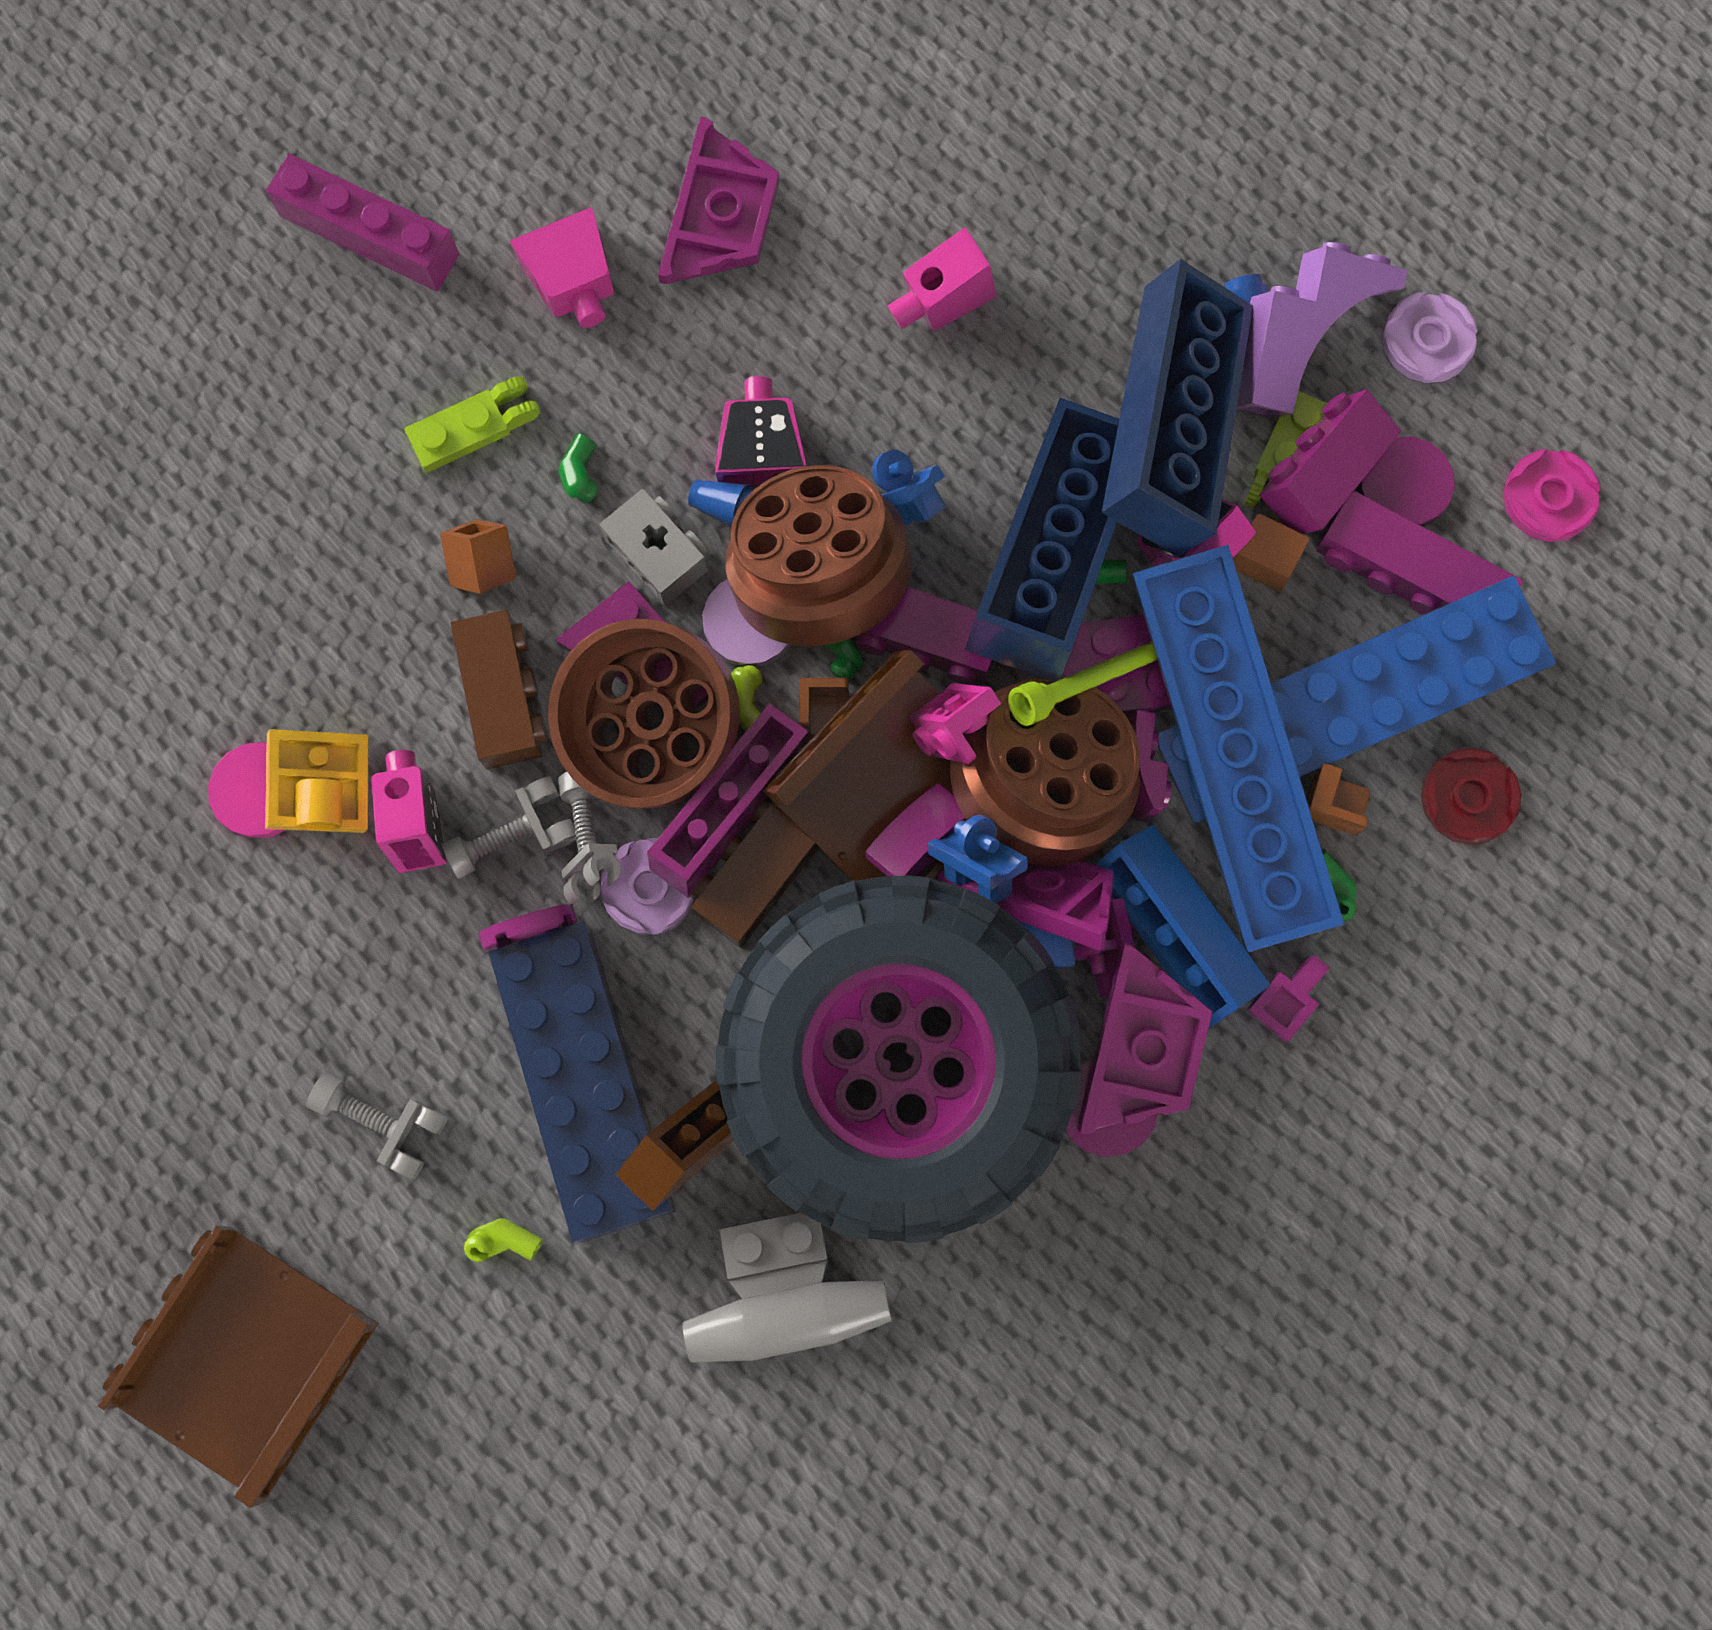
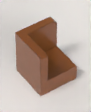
[1233,514,1310,592]
[440,519,516,594]
[799,678,849,739]
[1306,763,1370,836]

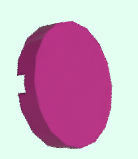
[1503,449,1600,542]
[208,742,285,838]

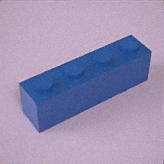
[1094,824,1271,1029]

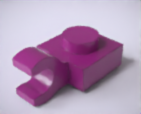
[1246,955,1330,1043]

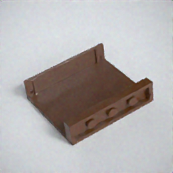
[762,650,1021,882]
[97,1226,379,1508]

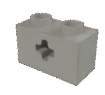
[599,488,708,606]

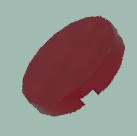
[1421,747,1522,845]

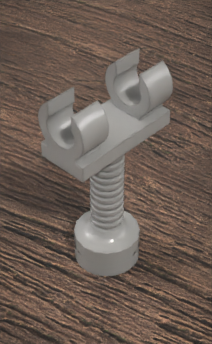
[558,772,621,906]
[441,776,577,879]
[306,1072,449,1180]

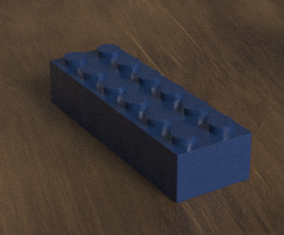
[1102,259,1253,557]
[965,398,1119,682]
[488,921,676,1243]

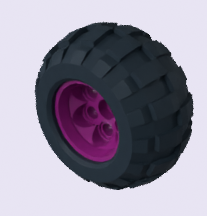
[716,875,1082,1244]

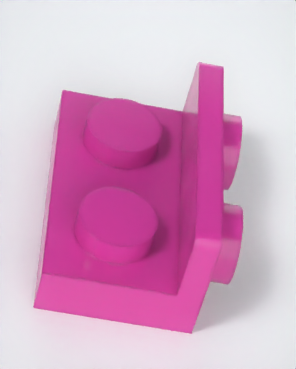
[908,683,1001,764]

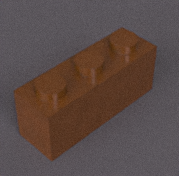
[450,609,548,770]
[691,797,818,949]
[615,1080,734,1211]

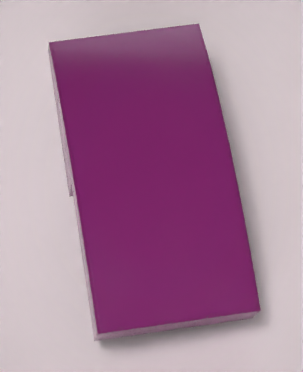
[1128,709,1172,822]
[865,783,967,877]

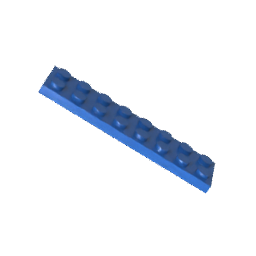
[1132,545,1344,952]
[1158,575,1556,825]

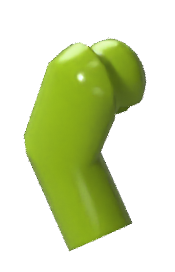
[731,665,762,732]
[464,1218,543,1262]

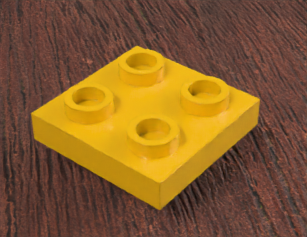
[265,729,368,833]

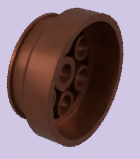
[725,465,913,646]
[548,619,740,808]
[950,676,1140,866]

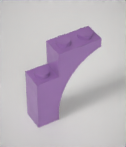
[1237,242,1408,418]

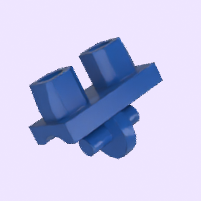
[872,450,946,527]
[928,815,1027,903]

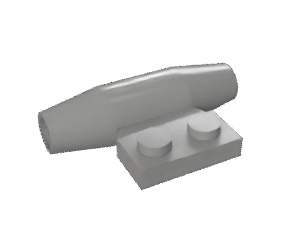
[683,1212,892,1363]

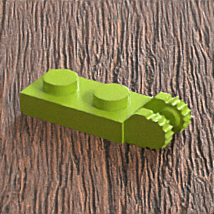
[404,376,541,473]
[1243,391,1327,521]

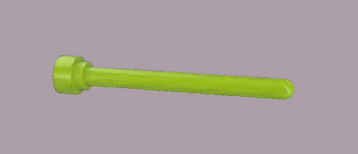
[1009,641,1157,726]

